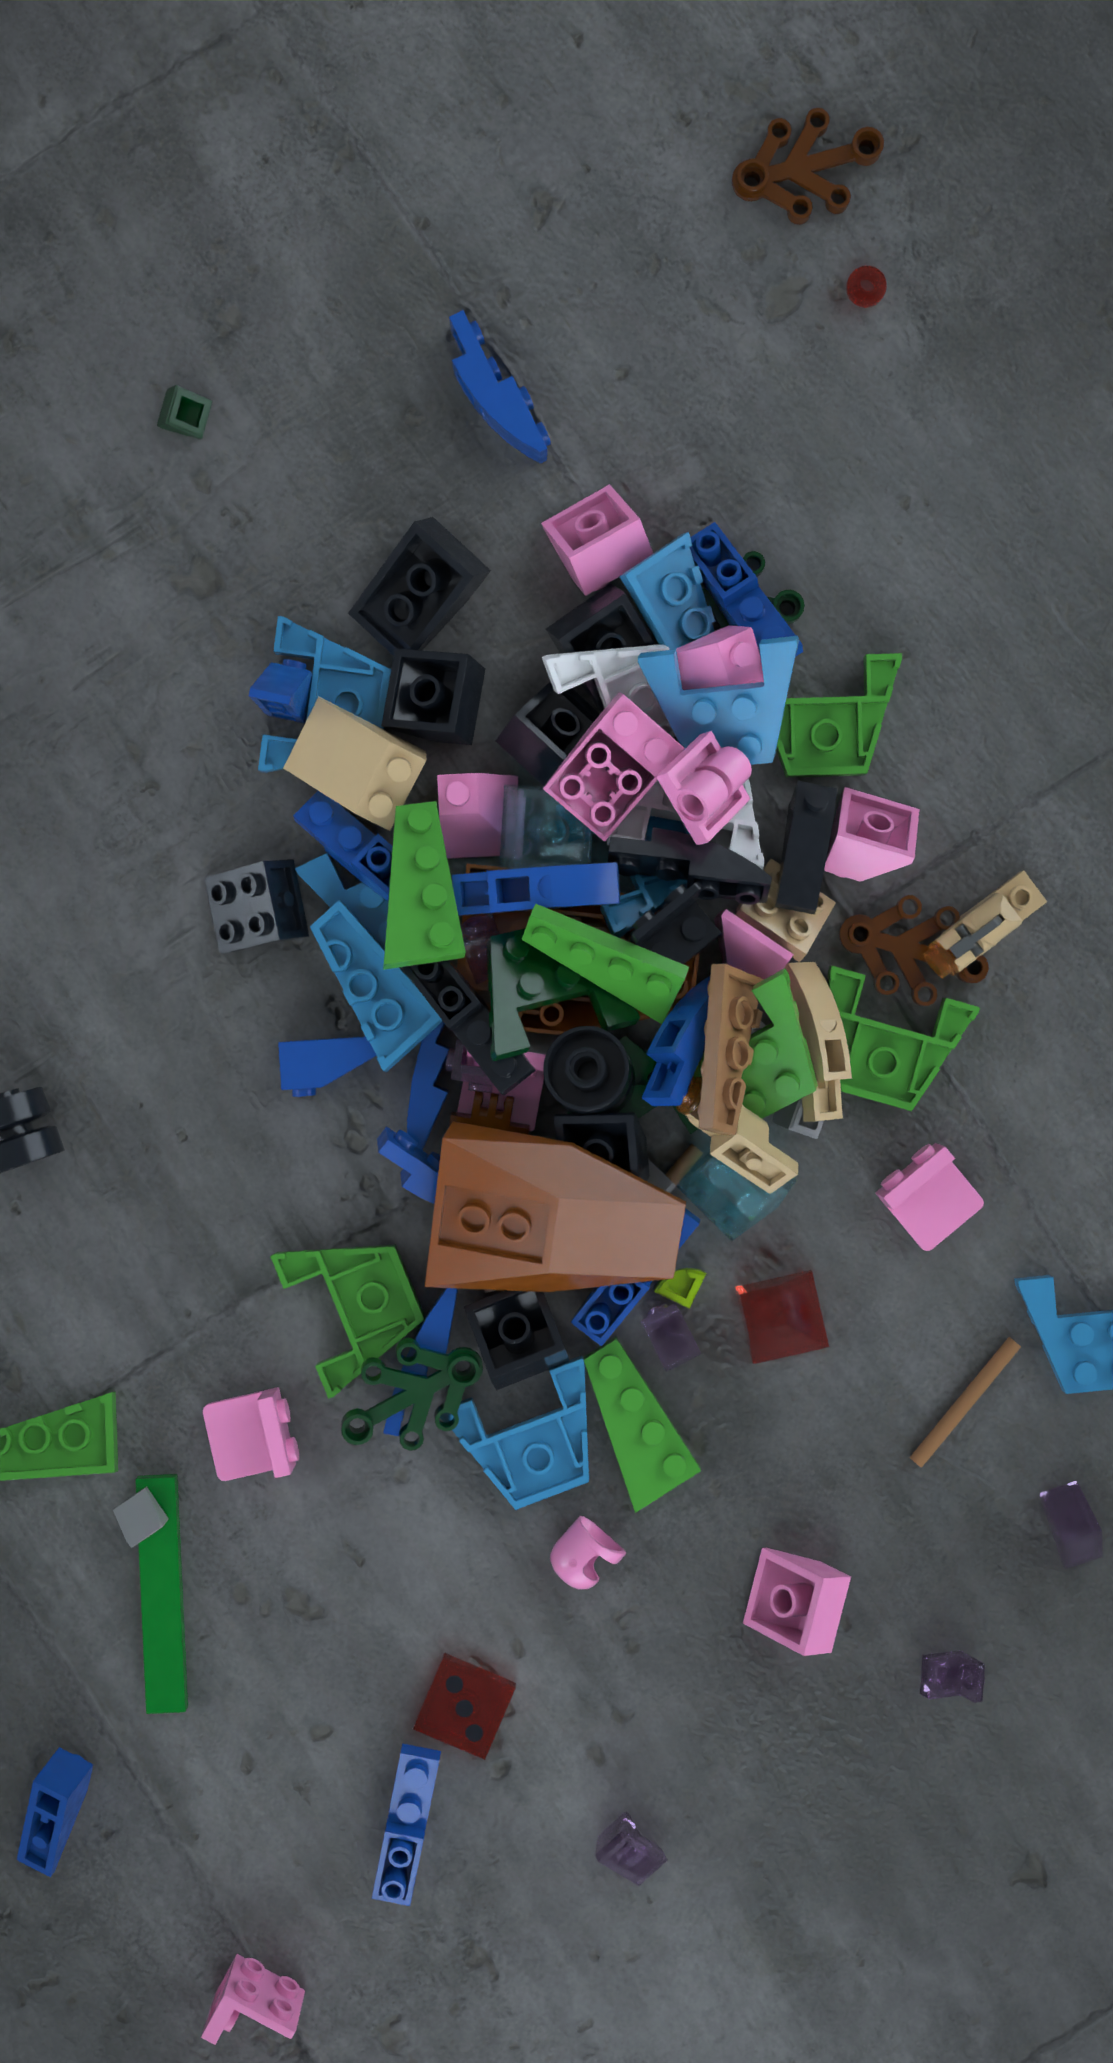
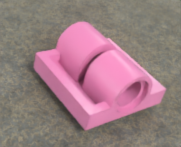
[656,731,752,845]

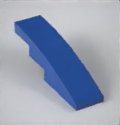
[407,1022,451,1150]
[383,1288,458,1436]

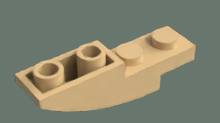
[783,962,852,1122]

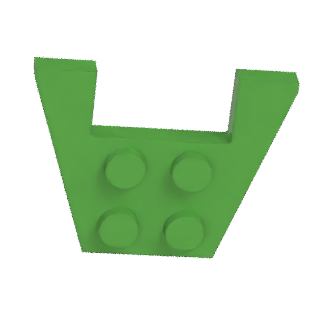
[776,653,902,778]
[828,965,980,1111]
[692,968,818,1119]
[270,1244,425,1399]

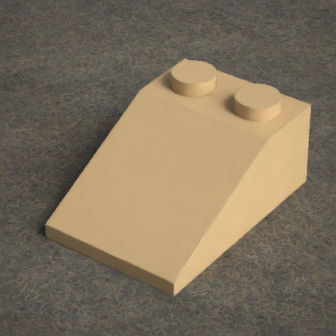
[283,696,426,831]

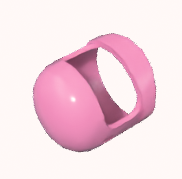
[550,1516,626,1590]

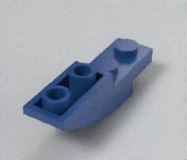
[449,310,551,464]
[690,522,803,657]
[293,791,393,901]
[452,862,621,916]
[642,976,710,1106]
[377,1126,440,1204]
[571,1208,700,1346]
[371,1743,441,1906]

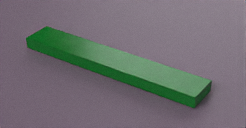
[135,1474,188,1714]

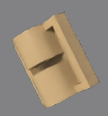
[735,859,836,963]

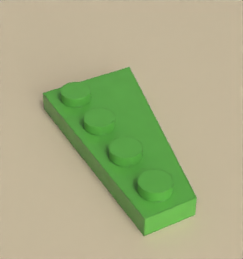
[383,801,466,970]
[522,904,689,1024]
[583,1336,701,1513]
[0,1392,118,1481]

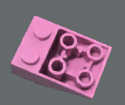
[543,692,685,842]

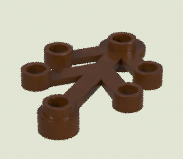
[732,108,884,225]
[839,895,989,1006]

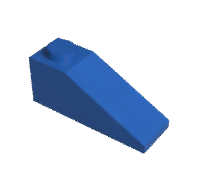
[248,659,312,724]
[278,1036,377,1097]
[17,1747,93,1877]

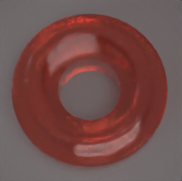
[846,266,887,308]

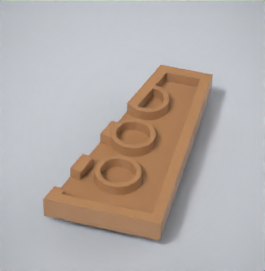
[698,964,764,1135]

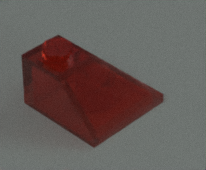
[735,1270,829,1364]

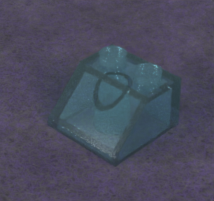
[499,785,593,869]

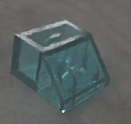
[676,1152,797,1241]

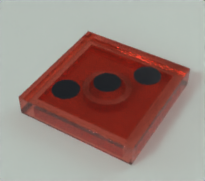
[413,1653,516,1760]

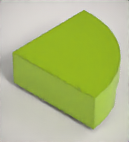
[653,1268,707,1309]

